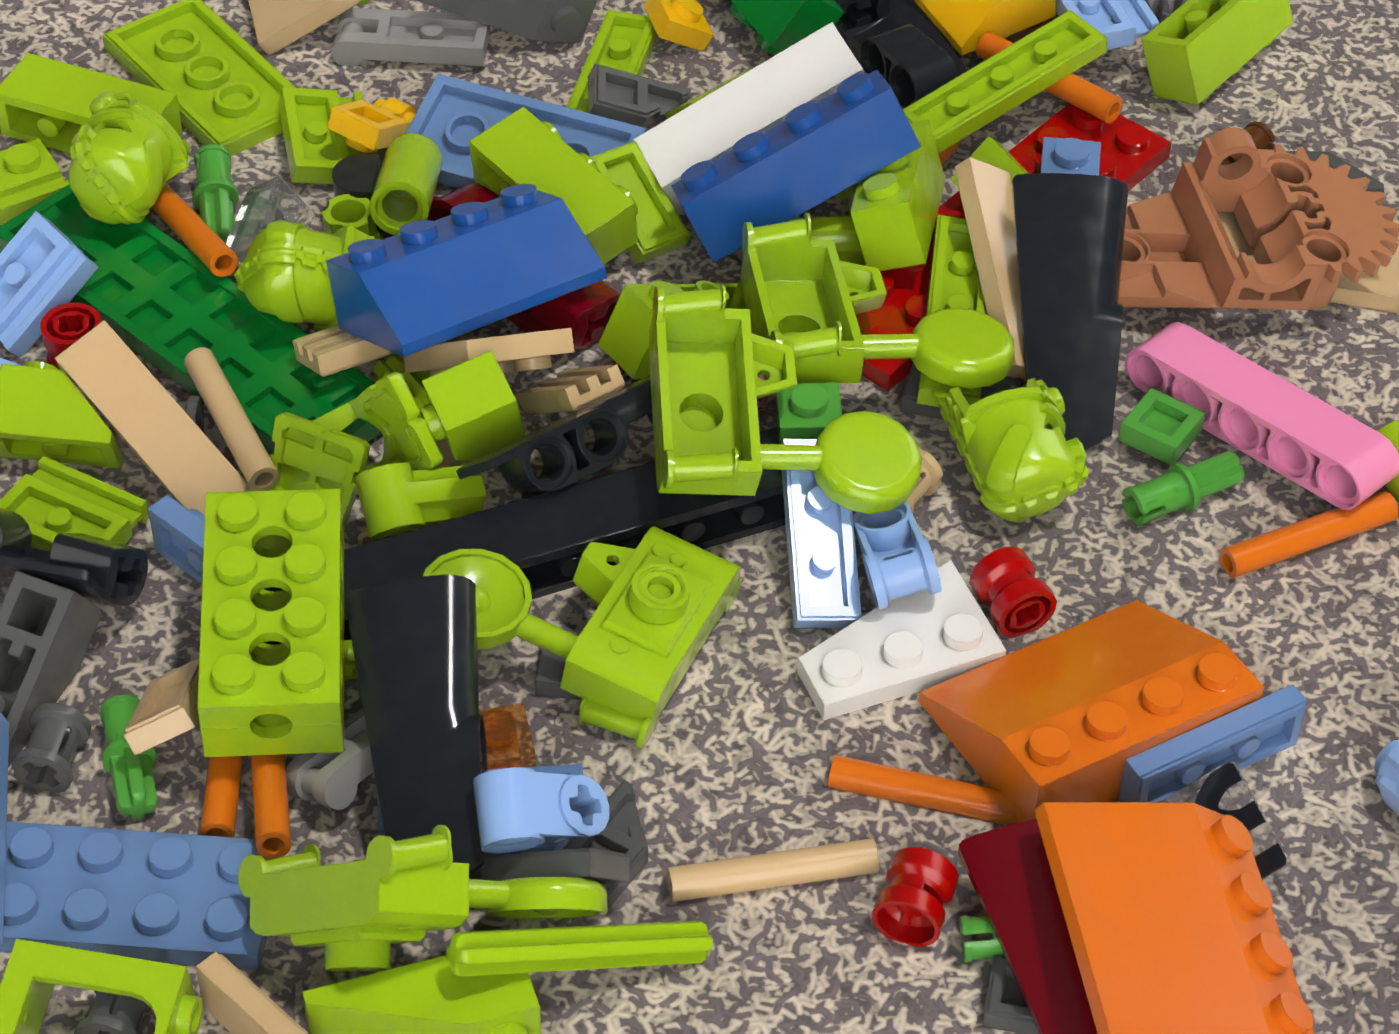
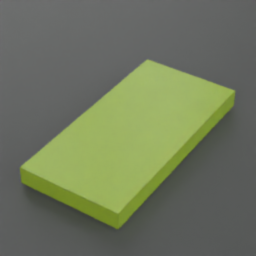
[102,0,296,156]

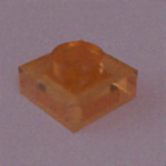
[479,703,536,770]

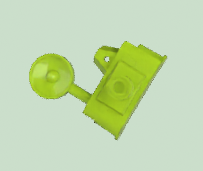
[741,213,1014,389]
[649,285,922,514]
[423,526,742,749]
[238,825,607,972]

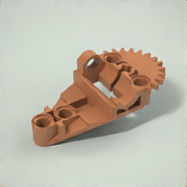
[1118,127,1399,310]

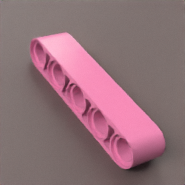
[1125,322,1399,510]

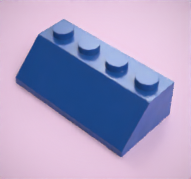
[671,70,921,263]
[326,184,607,357]

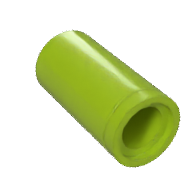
[370,133,442,235]

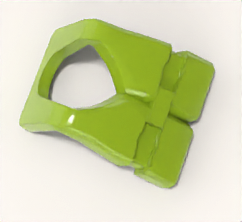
[313,371,444,494]
[267,412,370,530]

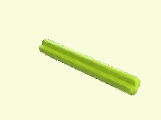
[446,921,713,977]

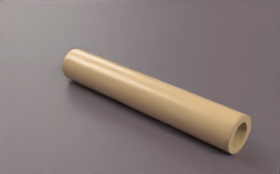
[184,347,279,491]
[667,838,879,902]

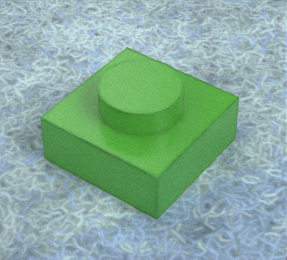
[775,382,842,444]
[1118,388,1205,465]

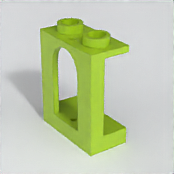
[0,939,203,1034]

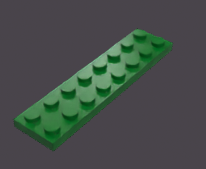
[0,184,381,453]

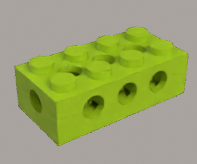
[197,488,344,757]

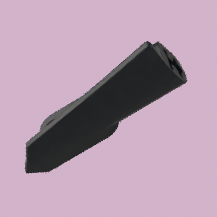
[834,0,968,109]
[1012,173,1129,452]
[456,375,653,493]
[0,508,148,606]
[345,575,488,877]

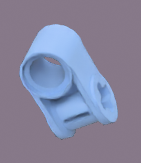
[854,502,942,610]
[473,767,609,854]

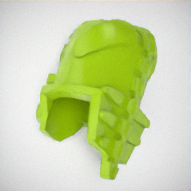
[69,92,190,224]
[234,220,375,331]
[932,377,1089,523]

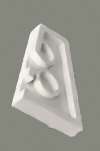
[798,560,1007,720]

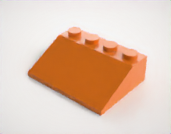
[918,600,1264,822]
[1034,802,1314,1034]

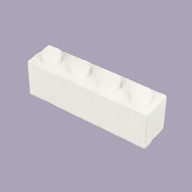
[633,22,864,215]

